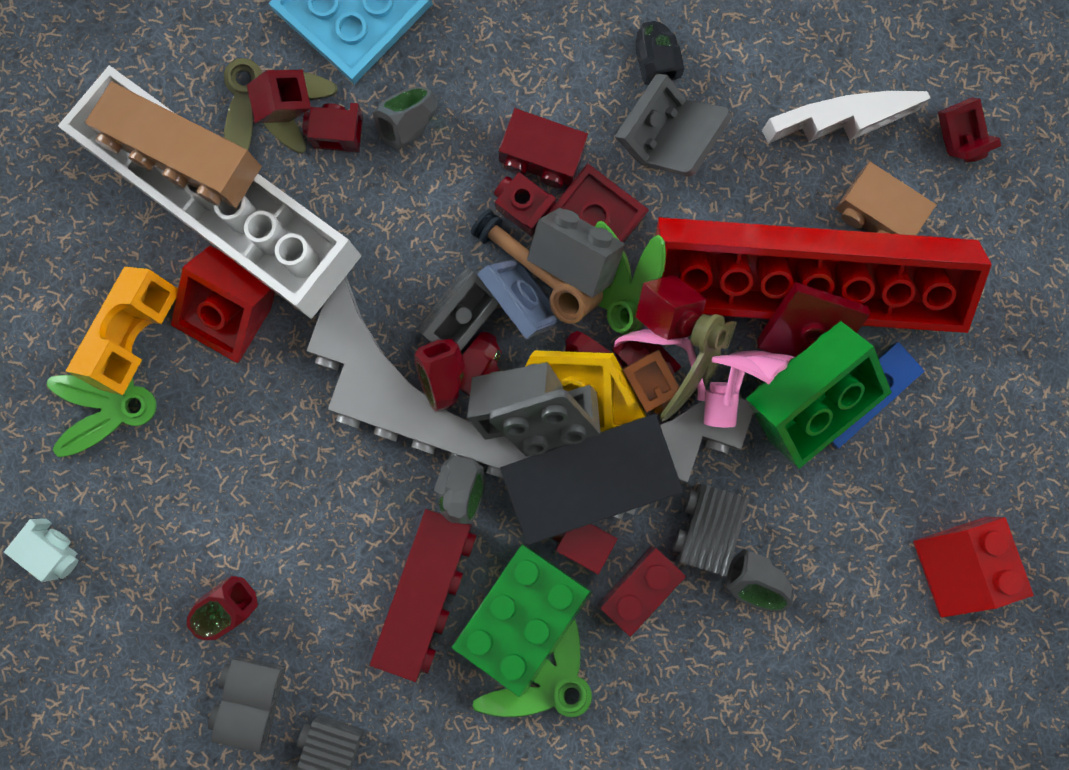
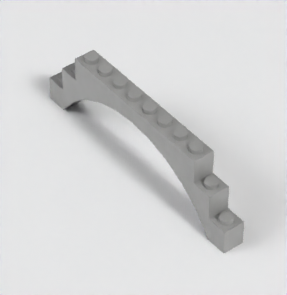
[306,275,753,520]

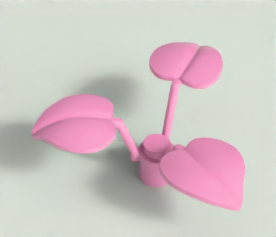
[614,329,795,428]

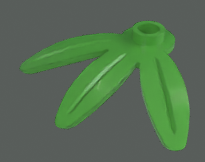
[595,221,666,335]
[47,375,157,457]
[473,619,592,718]

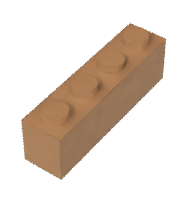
[84,81,262,208]

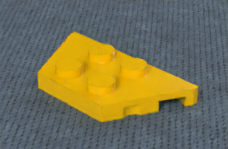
[525,350,647,432]

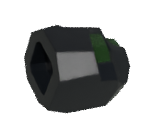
[636,21,685,85]

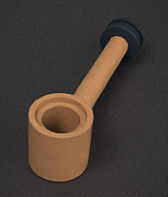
[471,209,603,324]

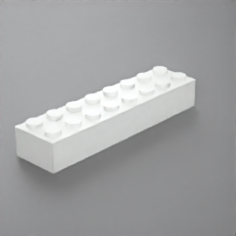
[58,65,361,319]

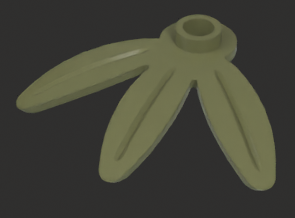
[224,58,338,153]
[661,314,737,421]

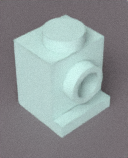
[4,519,78,582]

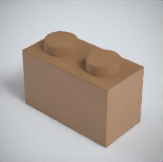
[835,162,937,235]

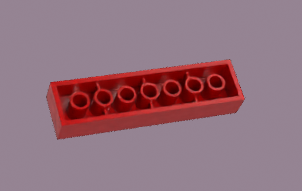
[656,217,992,333]

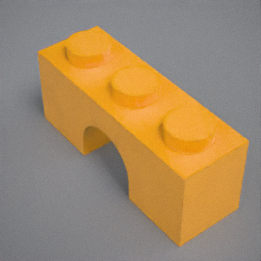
[66,267,178,395]

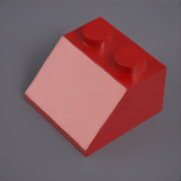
[171,245,276,363]
[913,516,1034,617]

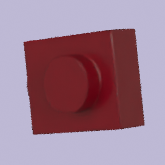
[938,97,1001,162]

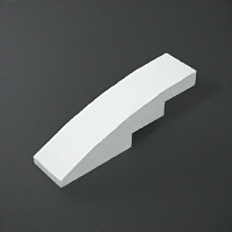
[762,91,930,144]

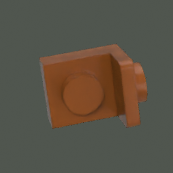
[622,349,680,414]

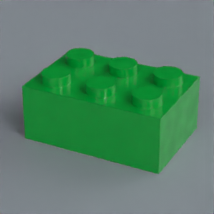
[746,321,892,469]
[452,544,593,697]

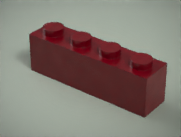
[369,508,477,682]

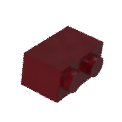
[498,108,588,188]
[597,546,686,637]

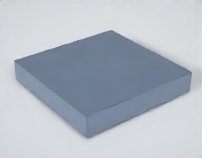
[477,259,562,339]

